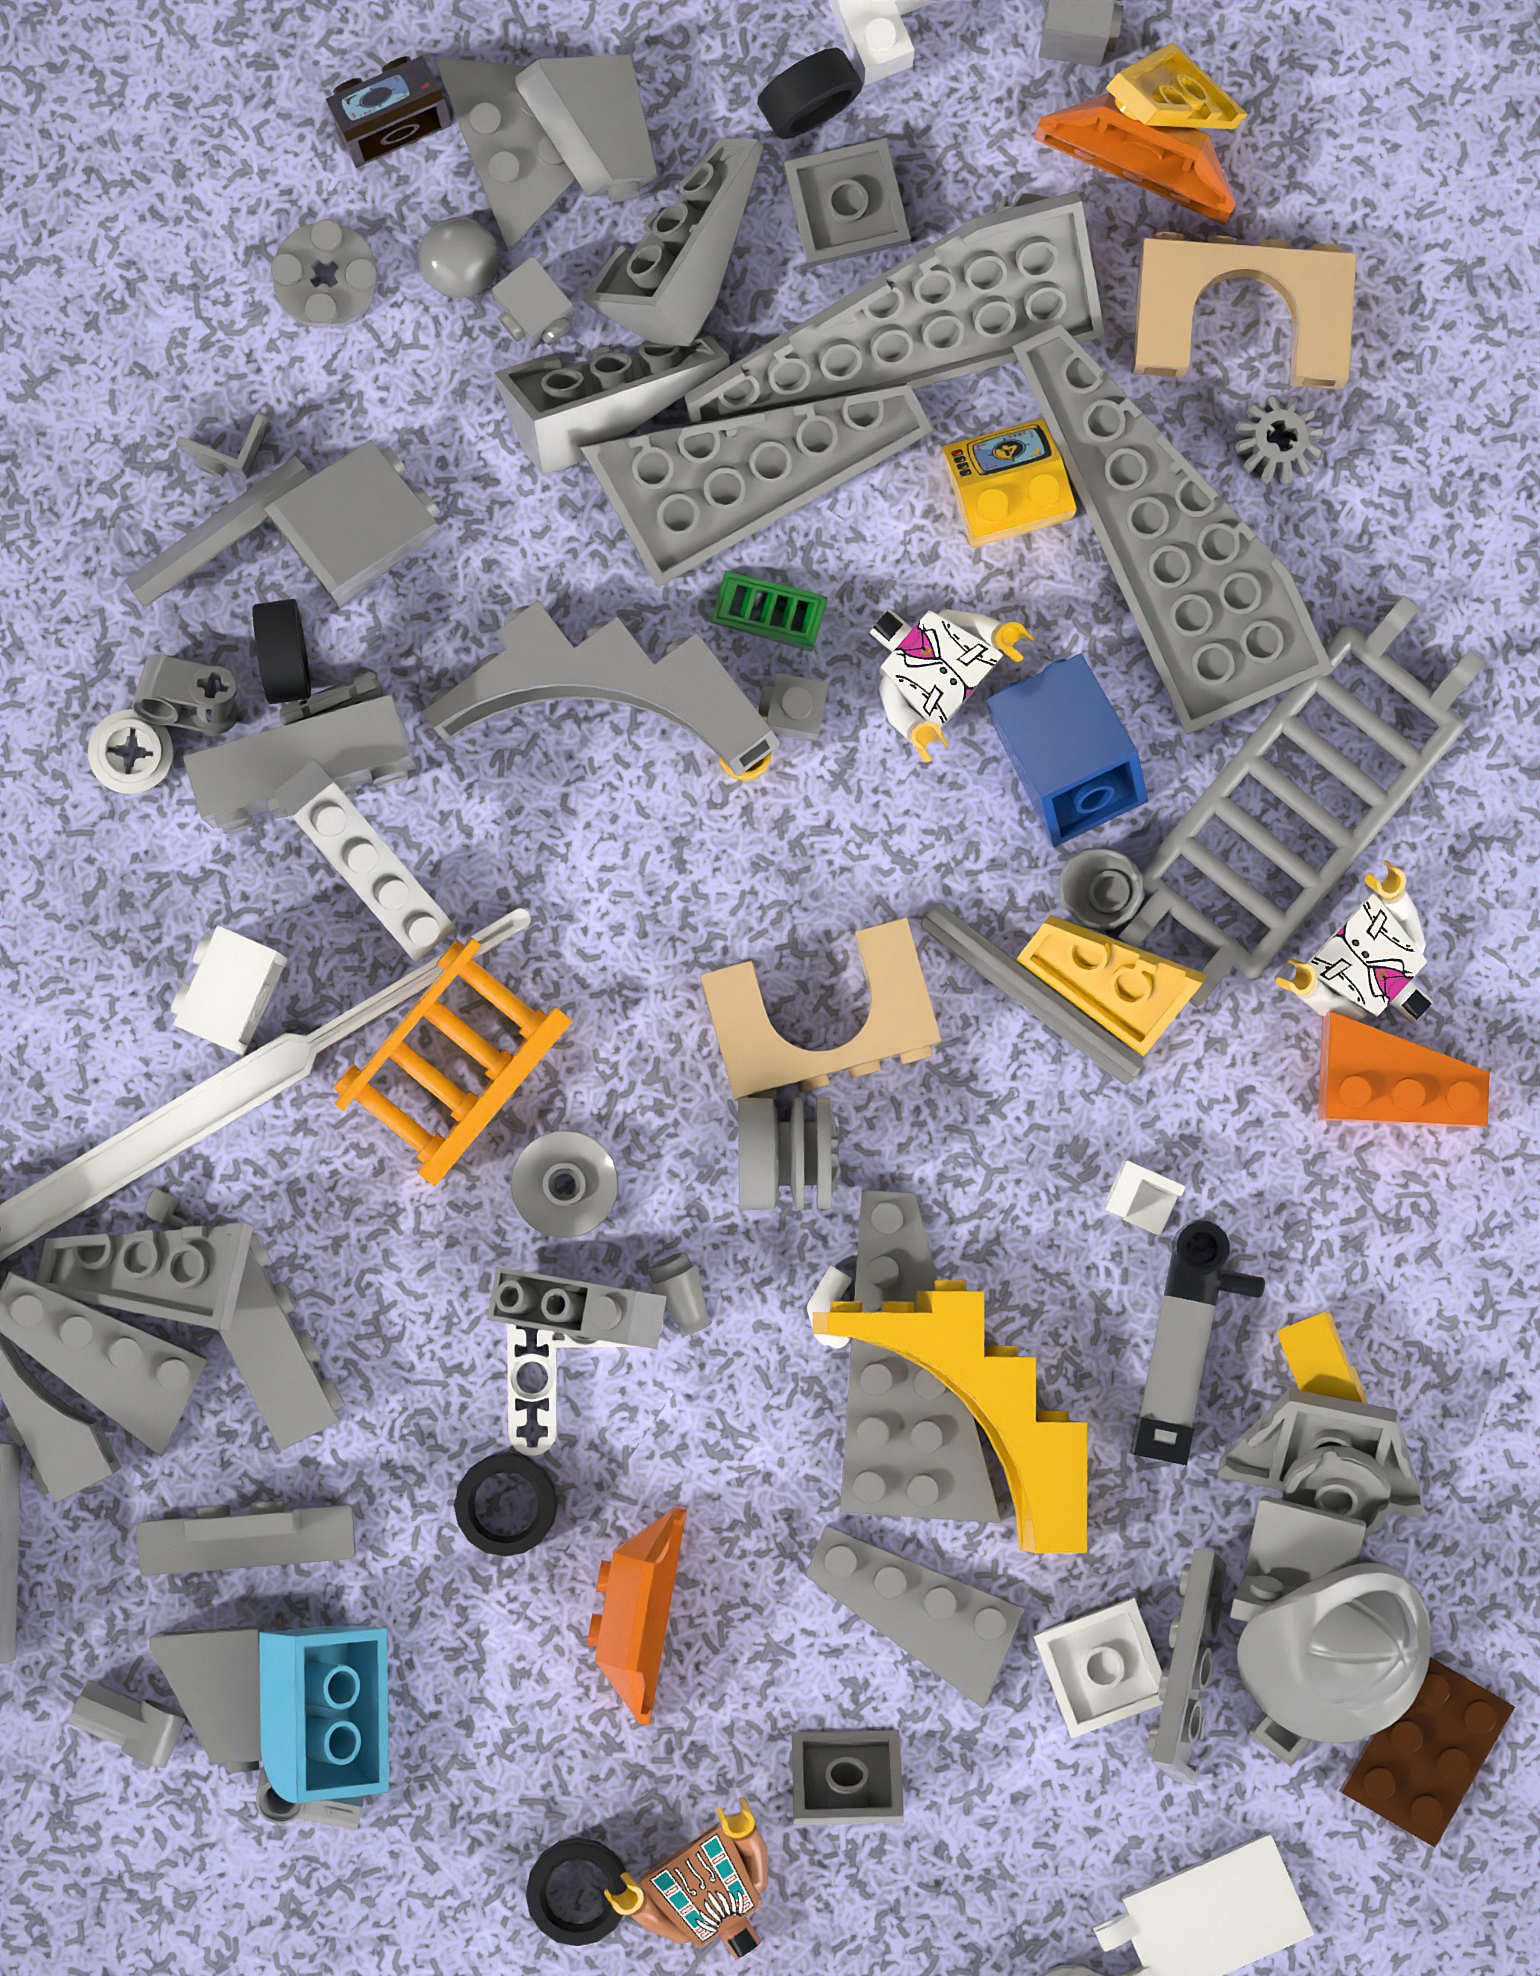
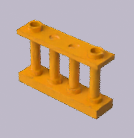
[333,937,572,1187]

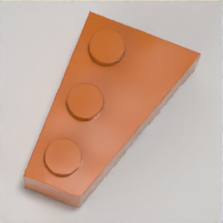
[1318,1011,1490,1128]

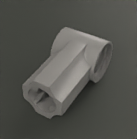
[69,1680,187,1769]
[256,1766,365,1830]

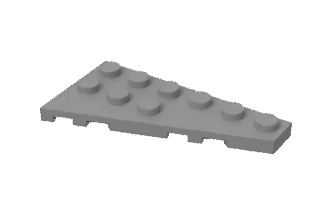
[579,383,934,587]
[840,1190,1001,1523]

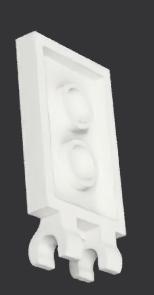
[1093,1832,1315,1976]

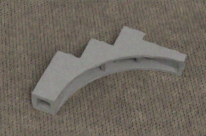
[422,600,781,777]

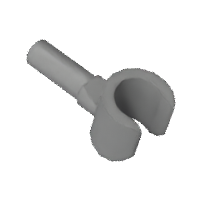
[145,1188,193,1230]

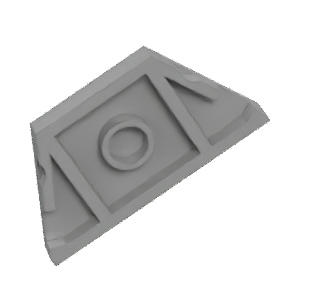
[435,58,578,252]
[1217,1388,1423,1518]

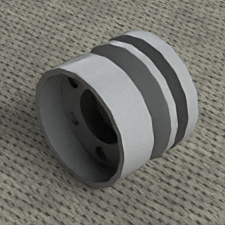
[738,1098,839,1210]

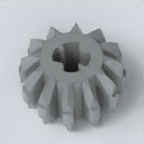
[1234,395,1325,486]

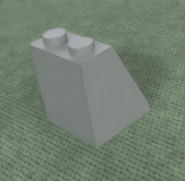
[264,440,440,608]

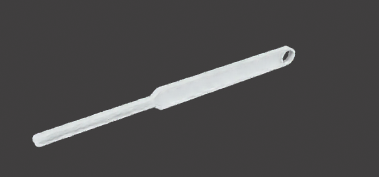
[0,908,531,1262]

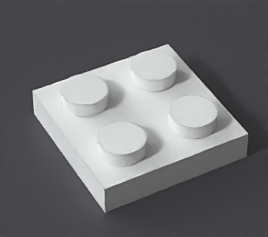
[1032,1597,1163,1738]

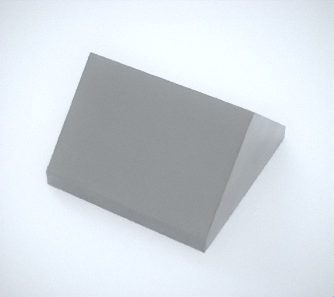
[791,1730,904,1826]

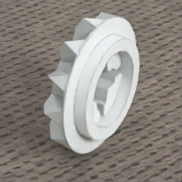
[88,709,174,795]

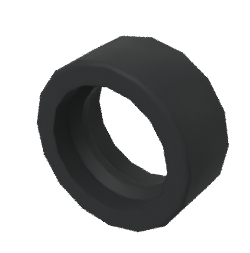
[757,47,863,139]
[252,599,311,704]
[454,1452,558,1557]
[525,1837,628,1946]

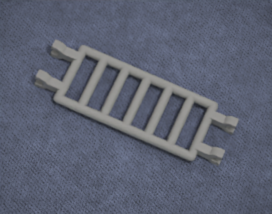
[1115,595,1486,1008]

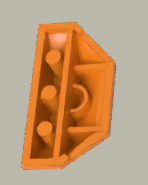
[1034,92,1235,226]
[587,1505,687,1725]

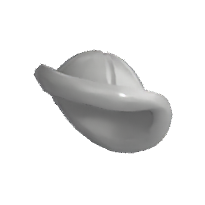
[1237,1563,1431,1743]

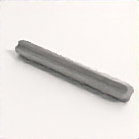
[921,903,1144,1085]

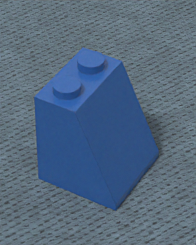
[985,653,1149,848]

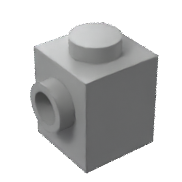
[491,255,575,348]
[758,672,829,743]

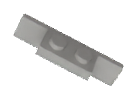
[137,1500,356,1576]

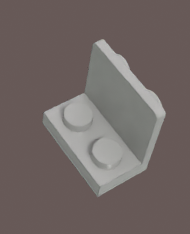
[1230,1496,1366,1622]

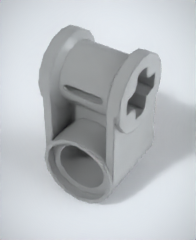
[131,654,238,735]

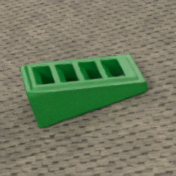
[711,571,828,652]

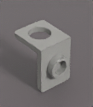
[176,411,271,479]

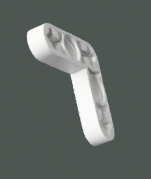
[507,1321,664,1456]

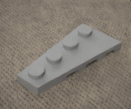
[36,1222,254,1332]
[0,1271,208,1458]
[805,1525,1025,1709]
[1148,1549,1227,1786]

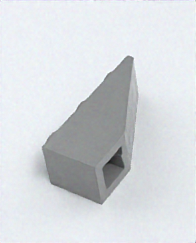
[487,1267,667,1350]

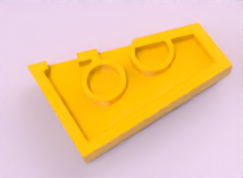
[1106,42,1248,129]

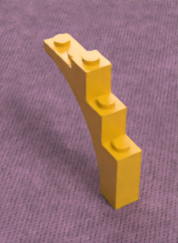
[813,1280,1087,1553]

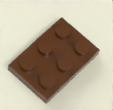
[1339,1657,1515,1848]

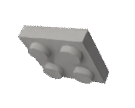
[783,138,911,268]

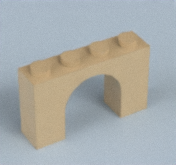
[1132,232,1357,389]
[700,917,942,1101]

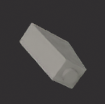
[515,54,658,202]
[149,1625,264,1773]

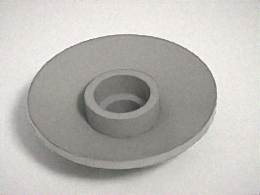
[511,1131,618,1238]

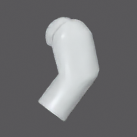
[807,1265,853,1349]

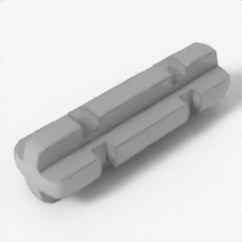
[279,671,383,726]

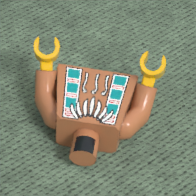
[604,1797,768,1960]

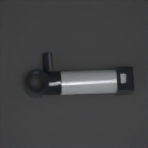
[1130,1221,1265,1466]

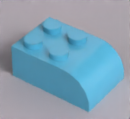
[259,1624,389,1803]

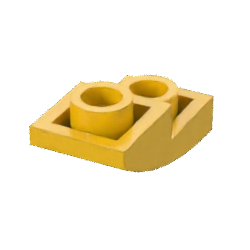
[1277,1311,1368,1404]

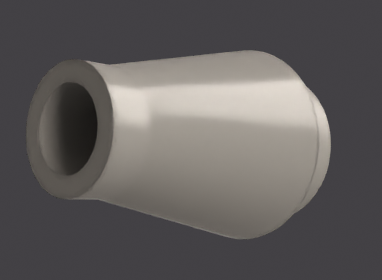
[647,1252,712,1336]

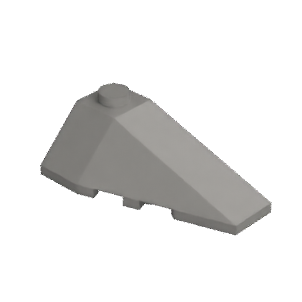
[583,138,764,346]
[494,332,730,475]

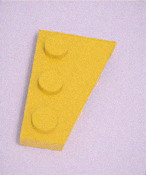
[1016,915,1207,1057]

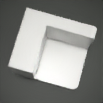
[1101,1160,1186,1235]

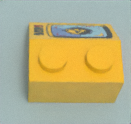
[942,418,1077,548]

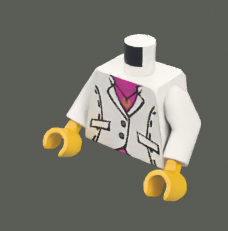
[870,609,1034,762]
[1276,860,1433,1024]

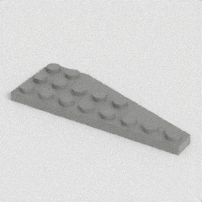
[684,191,1105,425]
[1012,324,1334,735]

